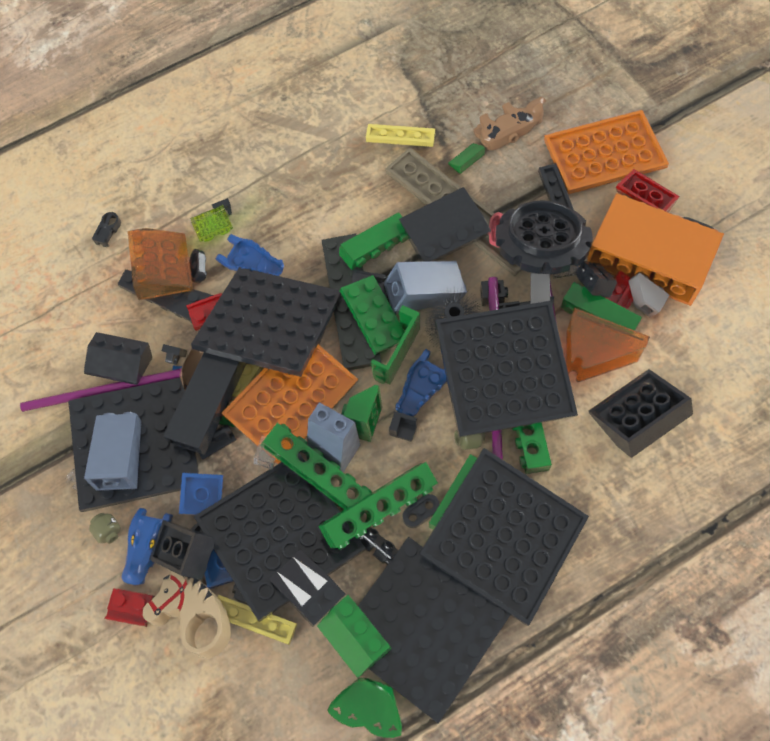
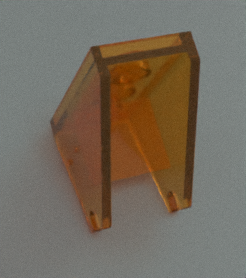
[566,308,650,382]

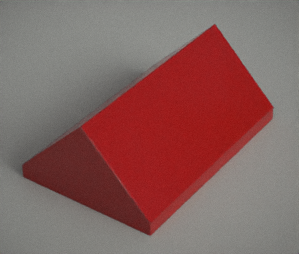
[616,169,680,213]

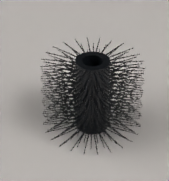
[425,286,481,351]

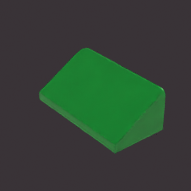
[448,143,485,174]

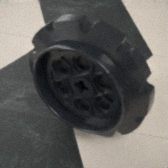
[495,200,593,274]

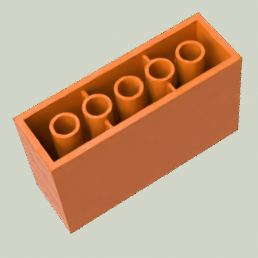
[587,193,724,306]

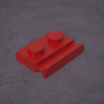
[605,270,633,309]
[186,293,222,331]
[104,588,155,627]

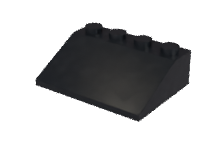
[399,187,491,262]
[589,369,693,458]

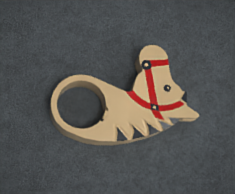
[143,571,231,658]

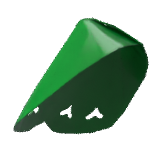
[327,677,402,738]

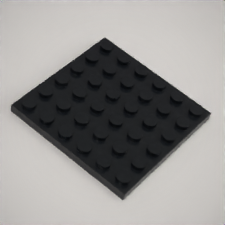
[191,267,342,377]
[435,300,578,438]
[68,378,199,513]
[419,448,589,626]
[194,453,366,622]
[358,536,510,724]

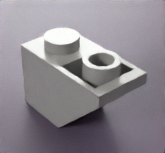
[629,273,670,317]

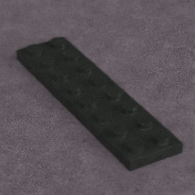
[321,233,381,371]

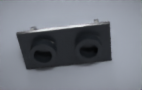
[197,424,237,460]
[359,527,398,565]

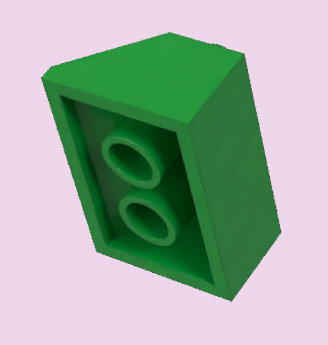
[341,385,383,442]
[317,594,391,678]

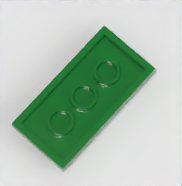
[340,275,405,355]

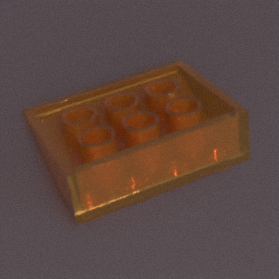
[128,228,194,300]

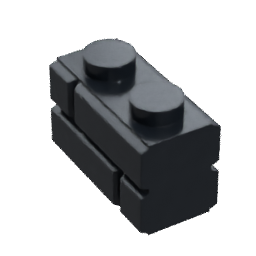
[576,261,617,298]

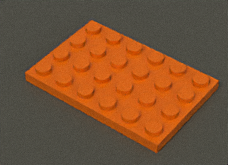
[544,110,669,194]
[221,344,359,464]

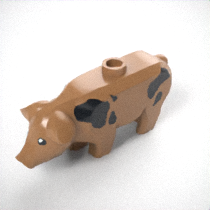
[474,97,546,150]

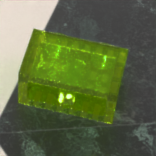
[190,205,233,242]

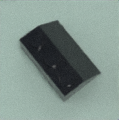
[84,332,153,385]

